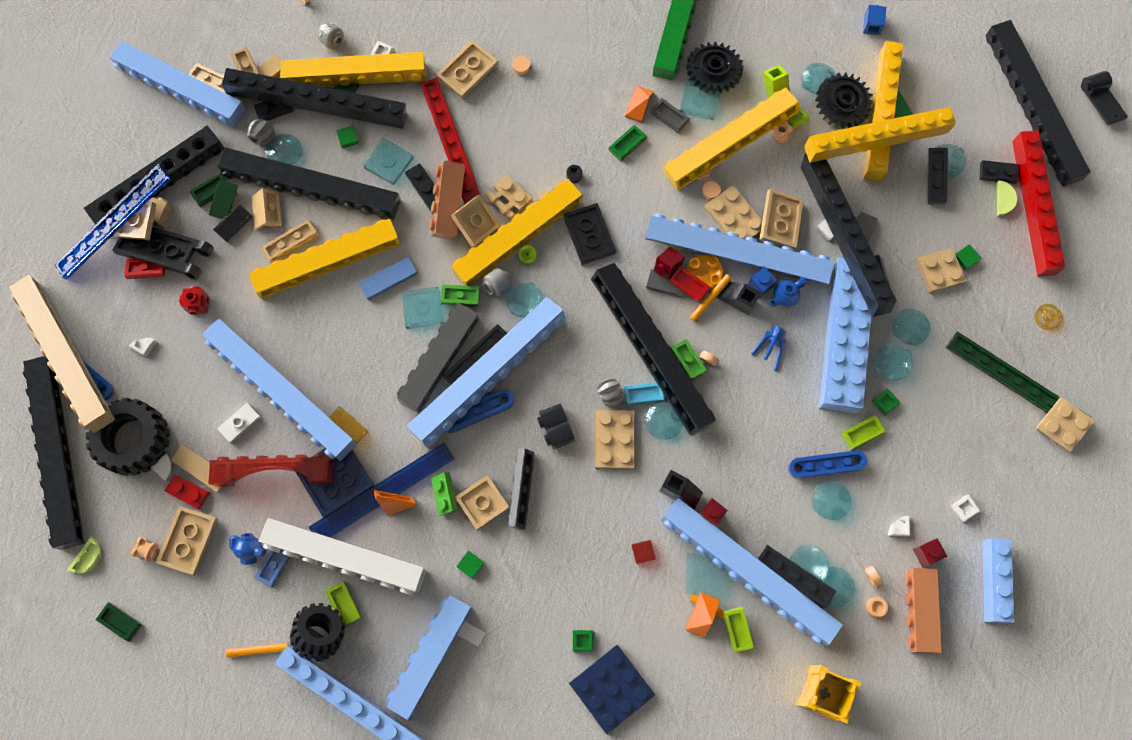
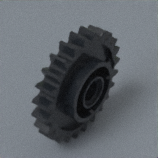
[686,41,744,94]
[815,72,874,129]

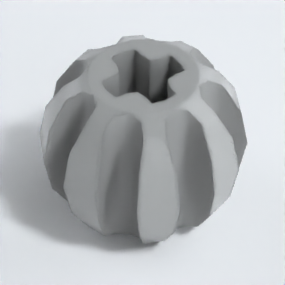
[247,119,275,147]
[597,378,625,407]

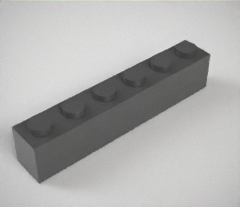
[397,303,479,414]

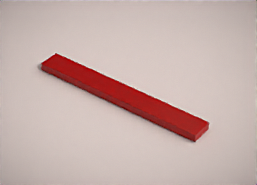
[420,78,481,205]

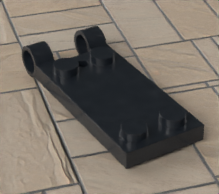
[112,227,214,280]

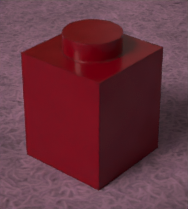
[653,247,685,280]
[700,498,728,527]
[913,538,948,567]

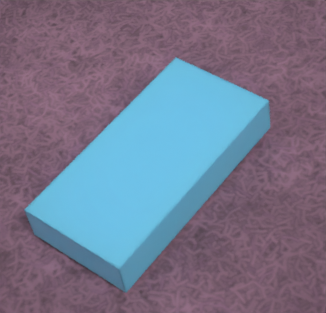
[624,382,665,406]

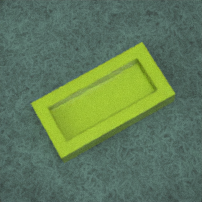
[841,415,886,450]
[325,581,362,627]
[723,606,754,652]

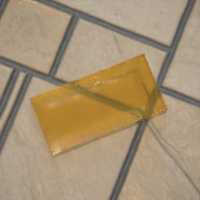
[329,406,369,444]

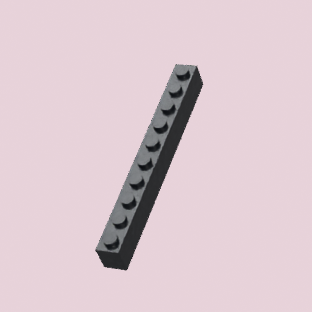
[985,20,1091,187]
[222,68,407,129]
[217,147,401,220]
[800,153,897,317]
[591,262,716,436]
[22,356,85,550]

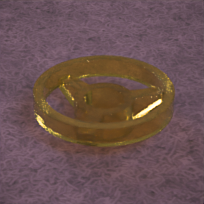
[1034,304,1062,330]

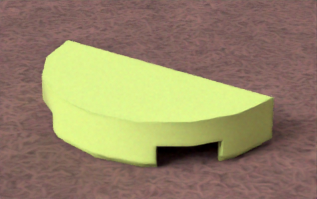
[996,180,1018,217]
[67,536,102,574]

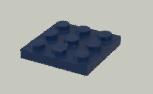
[293,448,375,518]
[569,645,655,734]

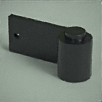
[1081,71,1128,126]

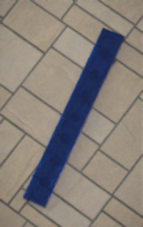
[54,164,171,280]
[309,442,455,538]

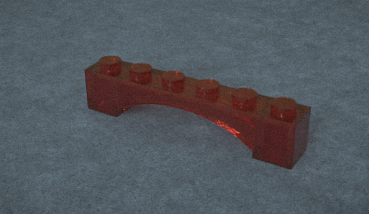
[208,454,333,487]

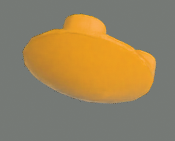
[686,255,723,289]

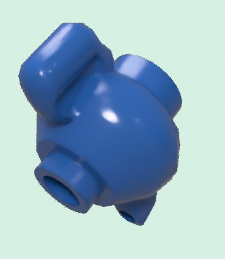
[769,277,807,307]
[229,533,266,565]

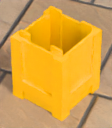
[797,665,862,724]

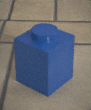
[863,5,887,35]
[747,266,777,299]

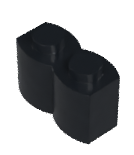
[537,403,575,450]

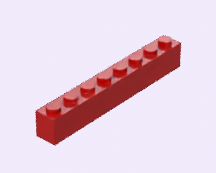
[1012,131,1066,277]

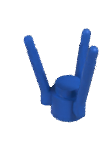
[751,326,786,371]

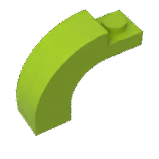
[763,65,809,129]

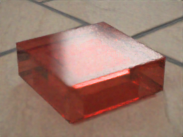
[631,540,656,565]

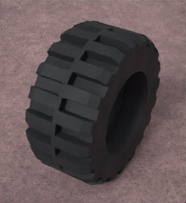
[85,398,170,476]

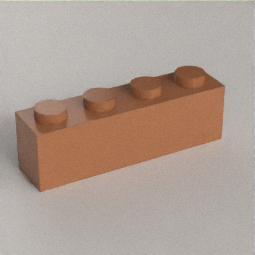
[429,160,465,240]
[905,568,942,653]

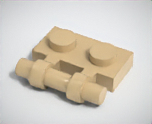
[485,174,532,219]

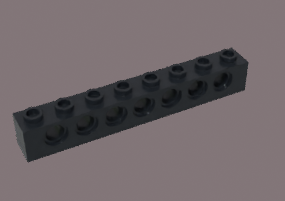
[83,125,224,231]

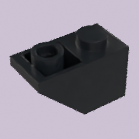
[716,282,761,315]
[659,470,703,510]

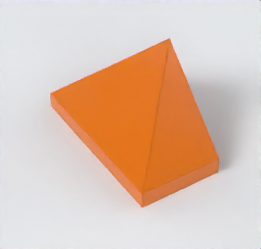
[625,85,654,123]
[374,490,416,516]
[685,592,720,638]

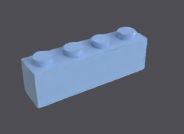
[983,538,1014,624]

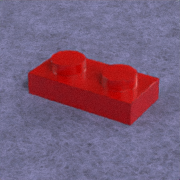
[124,259,165,279]
[164,474,210,510]

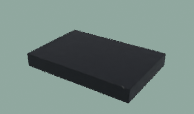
[563,203,616,265]

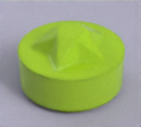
[518,244,537,264]

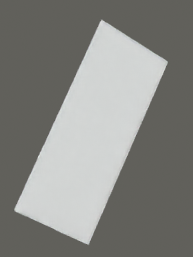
[458,622,485,646]

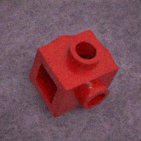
[179,286,210,315]

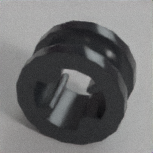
[566,165,583,183]

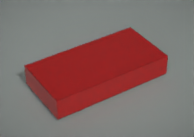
[669,265,711,303]

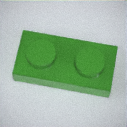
[440,285,480,307]
[671,339,707,380]
[431,472,458,516]

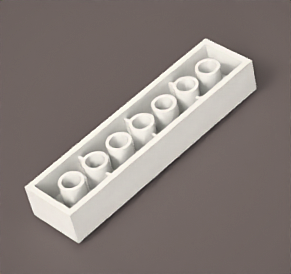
[259,518,427,596]

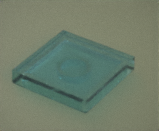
[680,79,720,121]
[363,138,414,185]
[401,286,443,329]
[685,553,727,596]

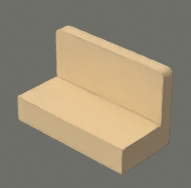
[251,188,282,230]

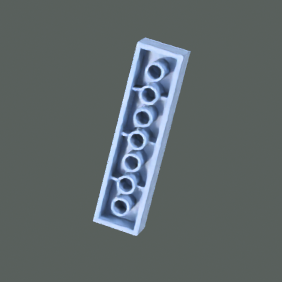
[819,258,871,414]

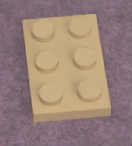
[436,39,499,99]
[704,185,763,239]
[760,188,804,251]
[595,410,634,469]
[156,506,218,576]

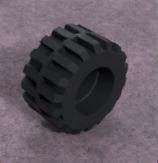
[290,603,345,662]

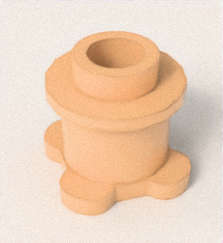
[772,120,793,143]
[131,537,159,562]

